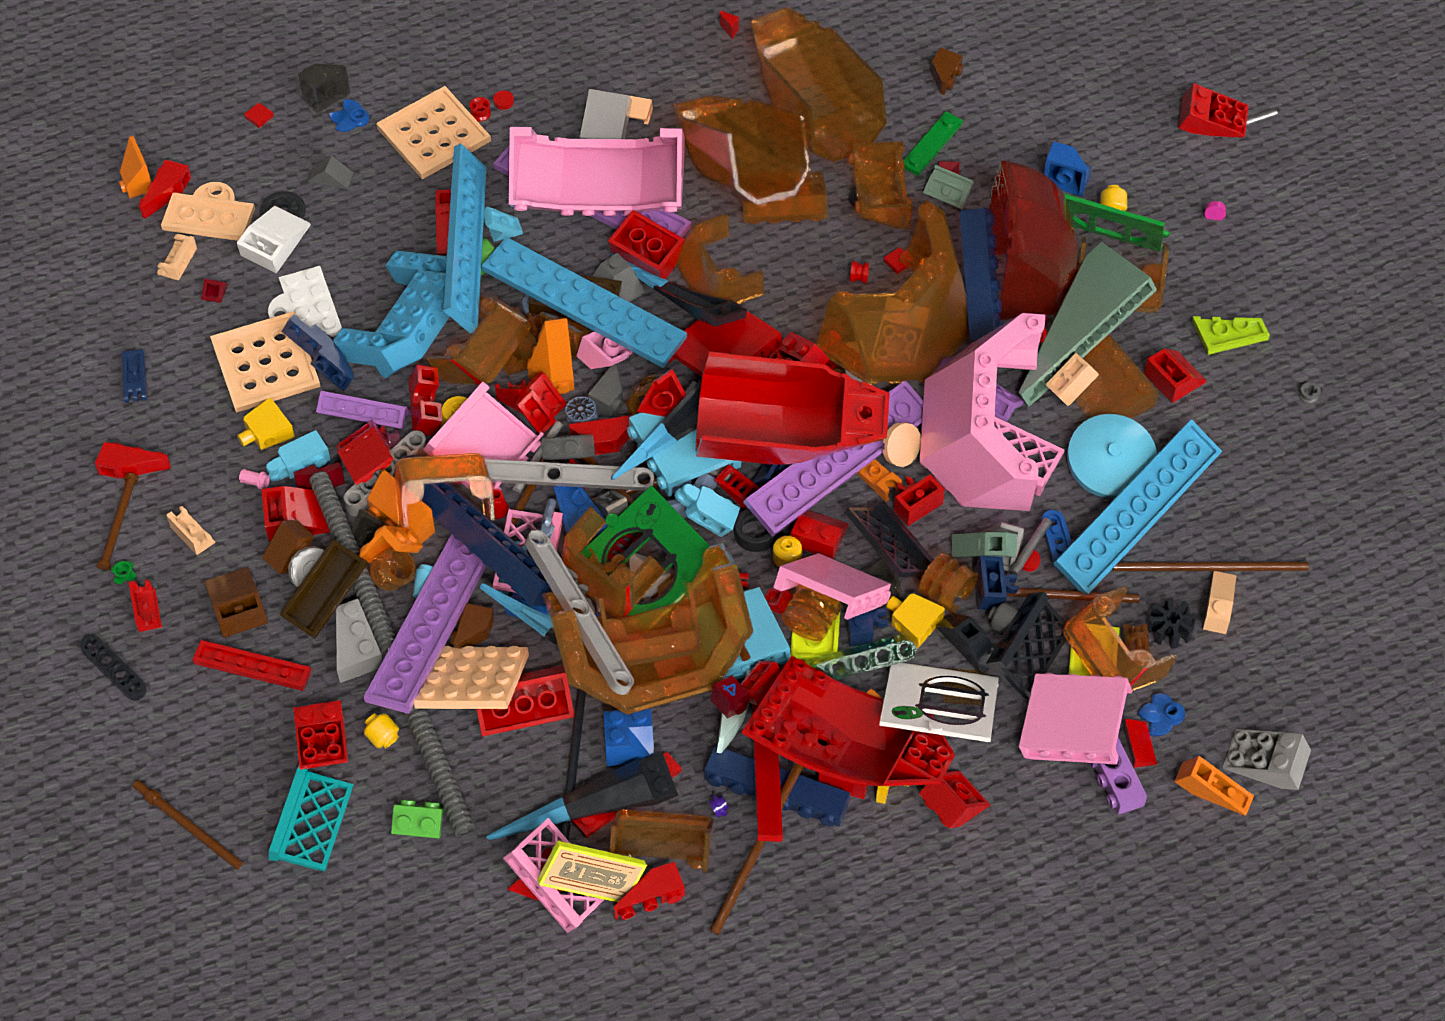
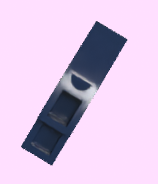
[281,315,354,391]

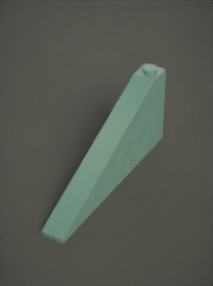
[1019,242,1157,407]

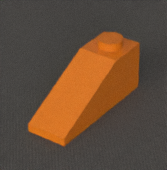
[1174,756,1254,816]

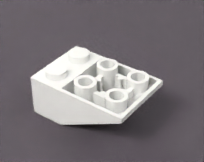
[237,206,311,274]

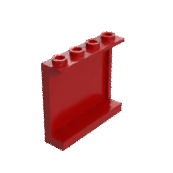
[668,297,782,377]

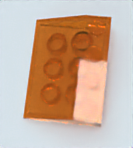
[740,171,828,224]
[1074,334,1159,419]

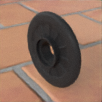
[260,191,306,219]

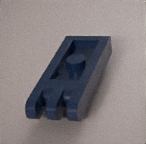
[122,349,147,403]

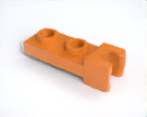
[856,460,903,502]

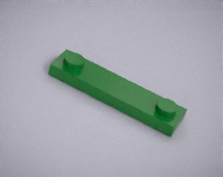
[901,112,963,176]

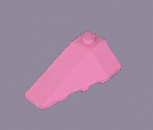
[577,332,633,369]

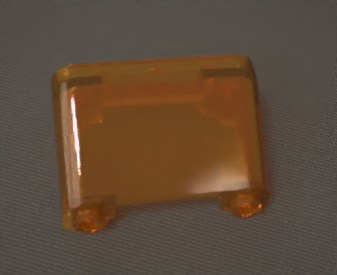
[848,141,912,230]

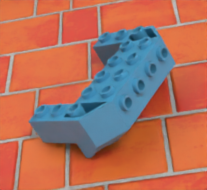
[333,250,450,378]

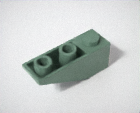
[952,532,1017,557]

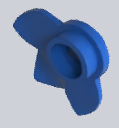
[329,99,370,132]
[1137,693,1185,737]

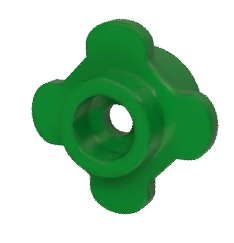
[111,561,137,585]

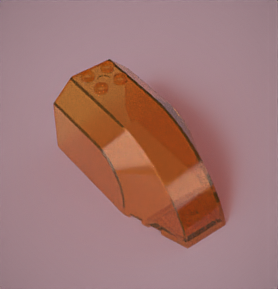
[751,7,887,162]
[673,96,811,207]

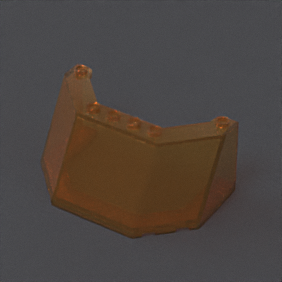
[816,200,969,385]
[542,543,754,715]

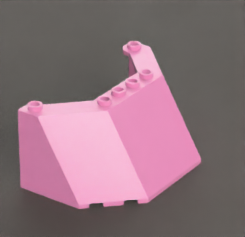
[509,127,685,216]
[920,313,1045,511]

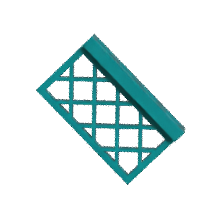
[268,765,354,871]

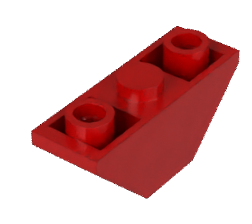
[569,415,634,455]

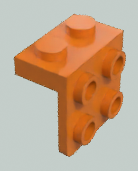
[358,525,423,564]

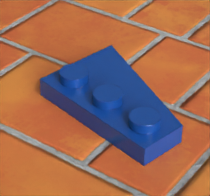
[554,486,608,545]

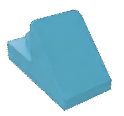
[484,206,523,242]

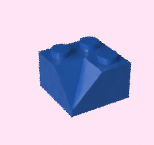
[1043,142,1092,197]
[604,708,654,766]

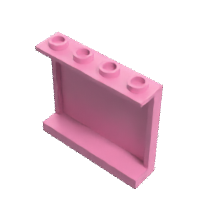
[423,382,544,502]
[774,553,891,619]
[1019,673,1132,764]

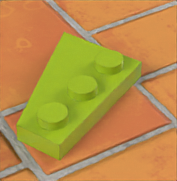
[1192,316,1270,355]

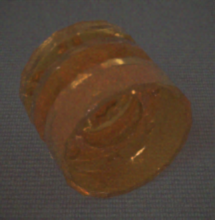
[918,552,978,614]
[782,584,843,641]

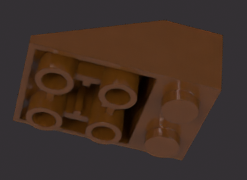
[204,567,268,638]

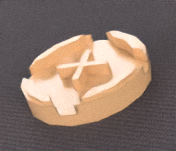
[883,422,921,467]

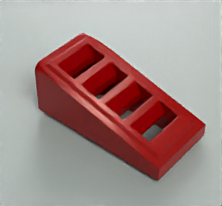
[714,465,760,510]

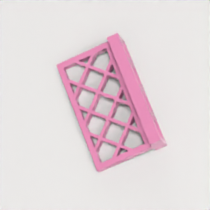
[994,417,1065,496]
[493,509,563,593]
[503,818,605,933]

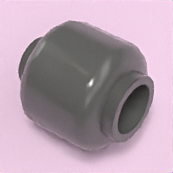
[988,603,1019,635]

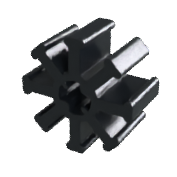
[1147,598,1197,648]

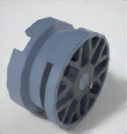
[565,396,598,424]

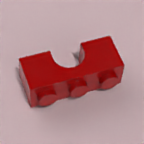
[408,365,443,436]

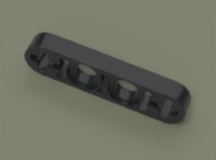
[80,635,147,701]

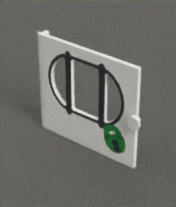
[880,661,999,742]

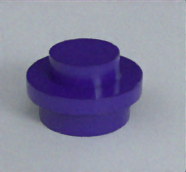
[709,794,729,818]

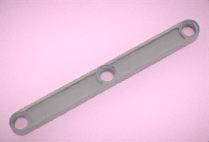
[453,458,654,491]
[525,530,634,695]

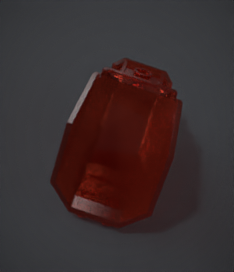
[989,161,1078,320]

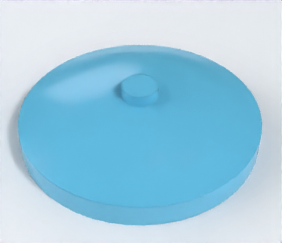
[1067,414,1157,498]

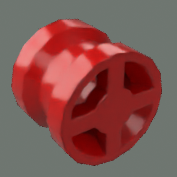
[470,97,491,122]
[850,261,870,284]

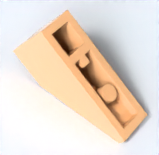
[1203,571,1236,634]

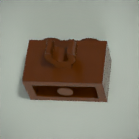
[262,520,314,574]

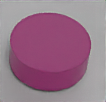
[1205,201,1226,220]

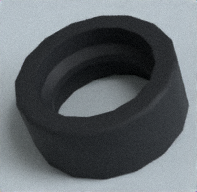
[735,509,777,552]

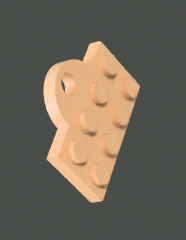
[161,182,255,241]

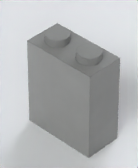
[580,89,632,139]

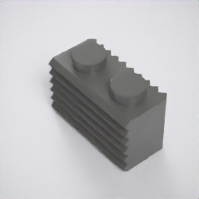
[542,434,595,460]

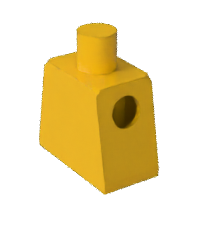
[237,397,295,450]
[886,593,945,649]

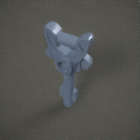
[529,499,556,558]

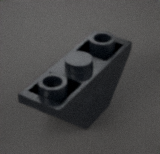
[936,613,994,674]

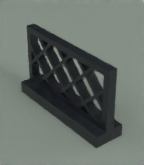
[844,502,939,582]
[985,591,1073,700]

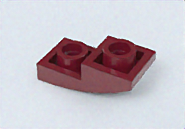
[293,462,345,490]

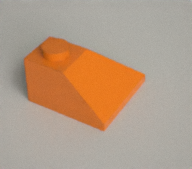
[119,136,151,198]

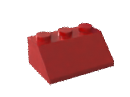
[608,210,685,279]

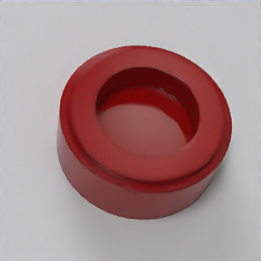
[493,90,514,110]
[1018,550,1041,572]

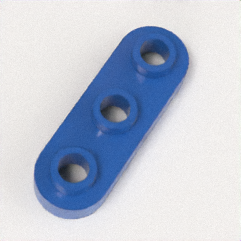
[1041,510,1072,571]

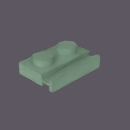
[923,165,974,210]

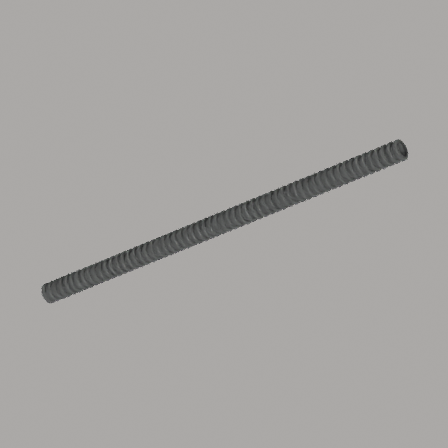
[309,472,475,837]

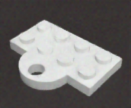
[268,266,342,338]

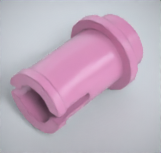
[239,469,270,489]

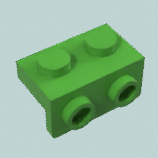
[391,799,445,838]

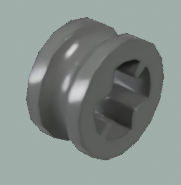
[1299,382,1321,403]

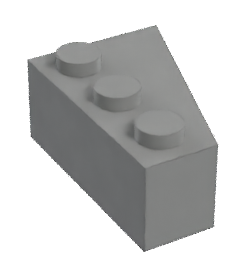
[336,599,383,683]

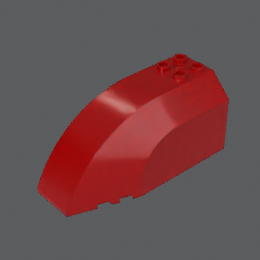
[696,352,890,465]

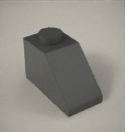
[588,365,624,418]

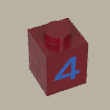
[710,675,749,719]

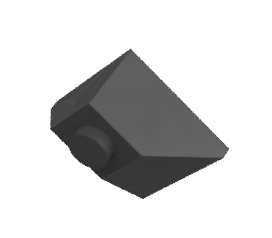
[592,253,645,302]

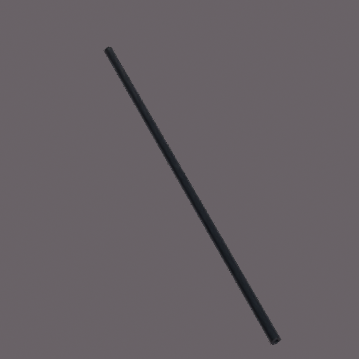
[560,536,599,841]

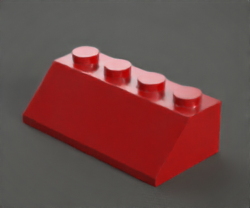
[476,665,574,737]

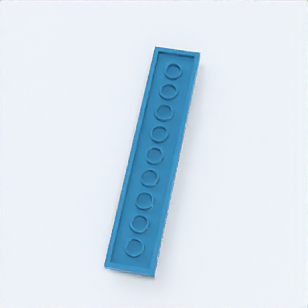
[443,143,487,334]
[482,237,687,368]
[1053,419,1222,595]

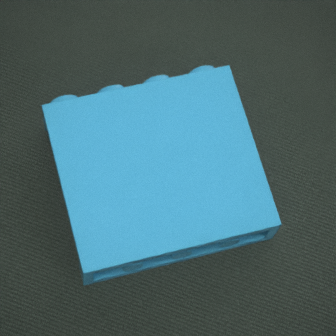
[627,394,741,497]
[672,587,790,690]

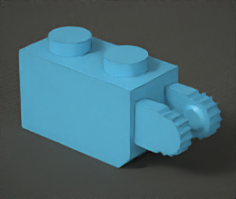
[266,430,330,481]
[674,483,740,537]

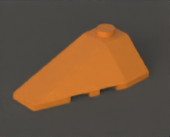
[527,318,575,394]

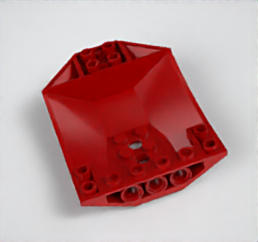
[742,655,955,786]

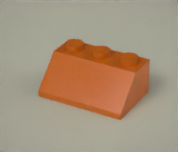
[367,470,435,544]

